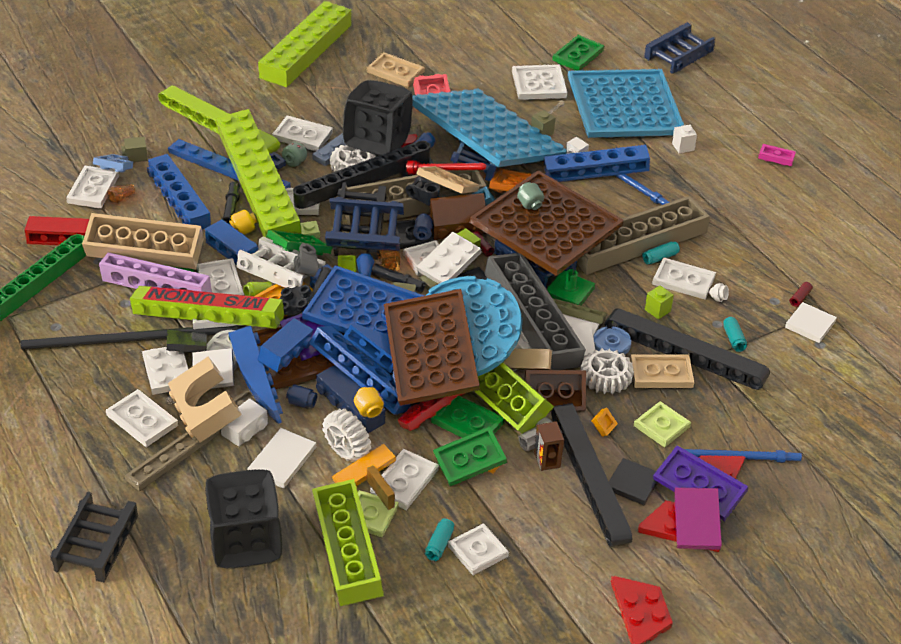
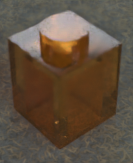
[379,250,400,271]

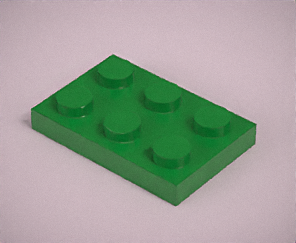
[552,35,605,71]
[266,230,333,255]
[431,396,504,438]
[433,426,507,487]

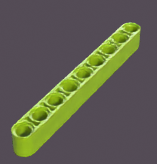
[158,85,280,154]

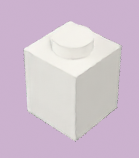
[672,125,697,153]

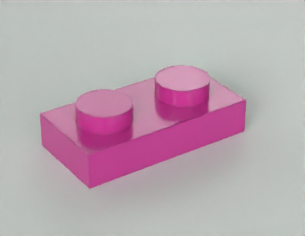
[758,144,796,167]

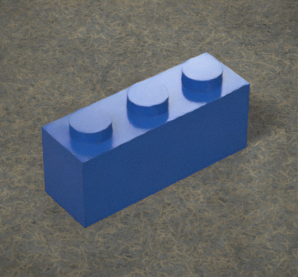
[205,219,258,265]
[258,318,313,372]

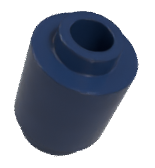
[413,214,433,240]
[286,384,318,409]

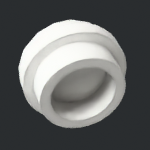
[708,283,729,302]

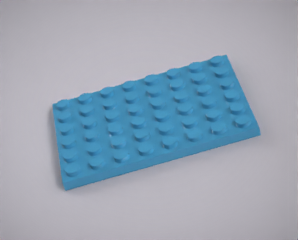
[413,89,567,167]

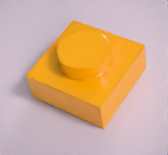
[591,408,618,437]

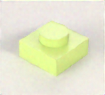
[300,221,320,238]

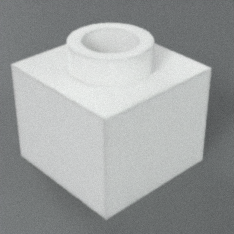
[566,137,589,154]

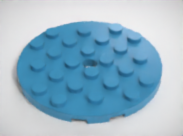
[425,276,522,376]

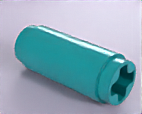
[642,241,680,265]
[723,317,747,352]
[425,518,455,561]

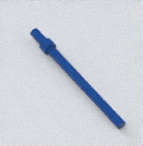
[615,174,670,205]
[684,449,802,463]

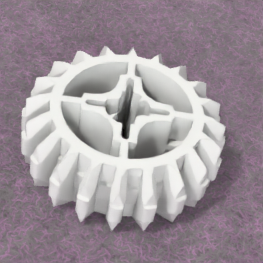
[330,145,376,172]
[580,348,634,395]
[322,409,371,463]

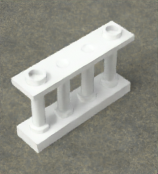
[237,237,325,288]

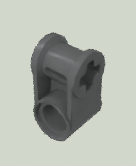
[293,243,319,277]

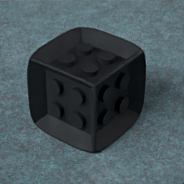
[343,80,413,155]
[205,469,282,568]

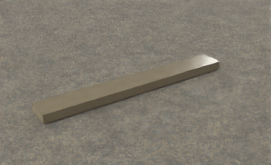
[125,389,260,491]

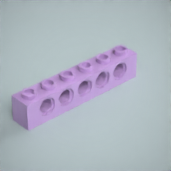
[99,252,212,292]

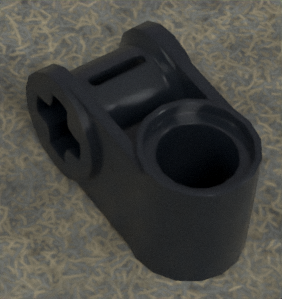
[405,176,440,206]

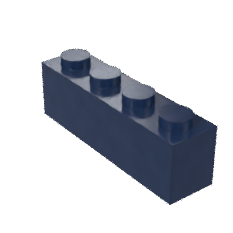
[316,365,386,433]

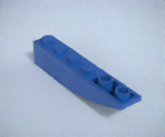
[228,326,283,424]

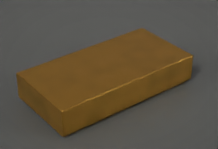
[367,465,395,510]

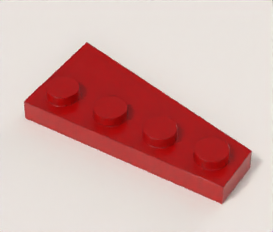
[397,393,464,431]

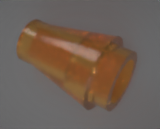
[107,184,135,203]

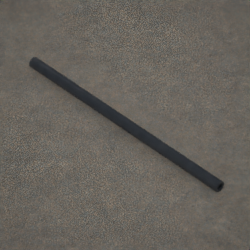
[21,325,238,350]

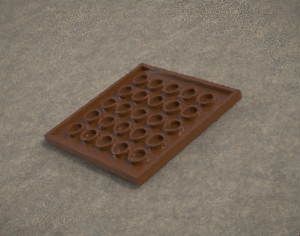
[470,170,624,276]

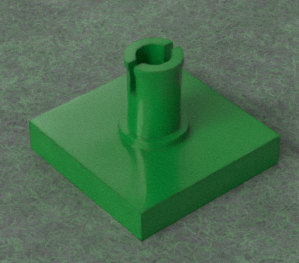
[547,269,595,306]

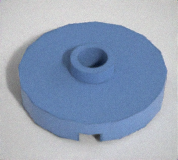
[593,327,631,355]

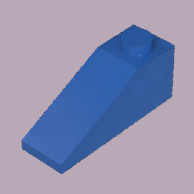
[343,323,393,373]

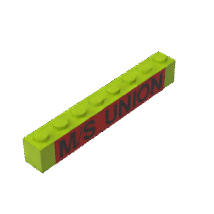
[130,286,285,329]

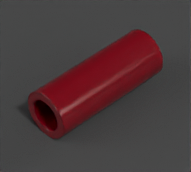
[473,231,494,257]
[789,282,813,307]

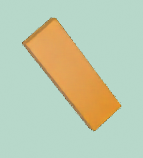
[332,444,396,486]

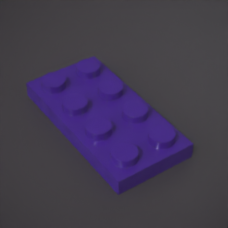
[653,445,748,522]

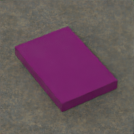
[674,488,721,550]

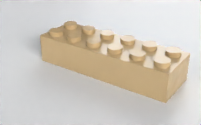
[82,213,204,269]

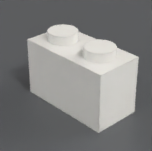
[221,399,268,447]

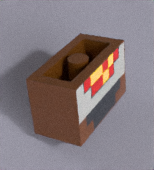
[534,421,564,471]

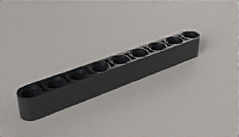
[293,141,430,209]
[604,308,770,390]
[551,403,632,547]

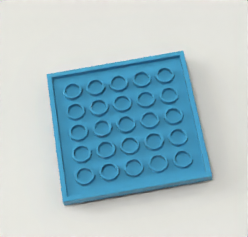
[568,69,684,138]

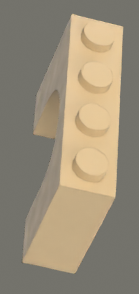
[168,356,242,443]

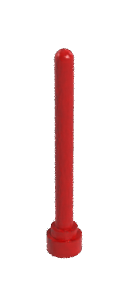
[406,161,486,175]

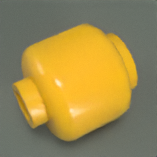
[229,209,257,235]
[354,387,384,418]

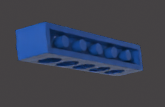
[544,145,650,182]
[147,154,211,229]
[309,325,411,415]

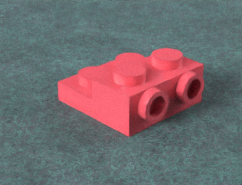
[413,74,450,95]

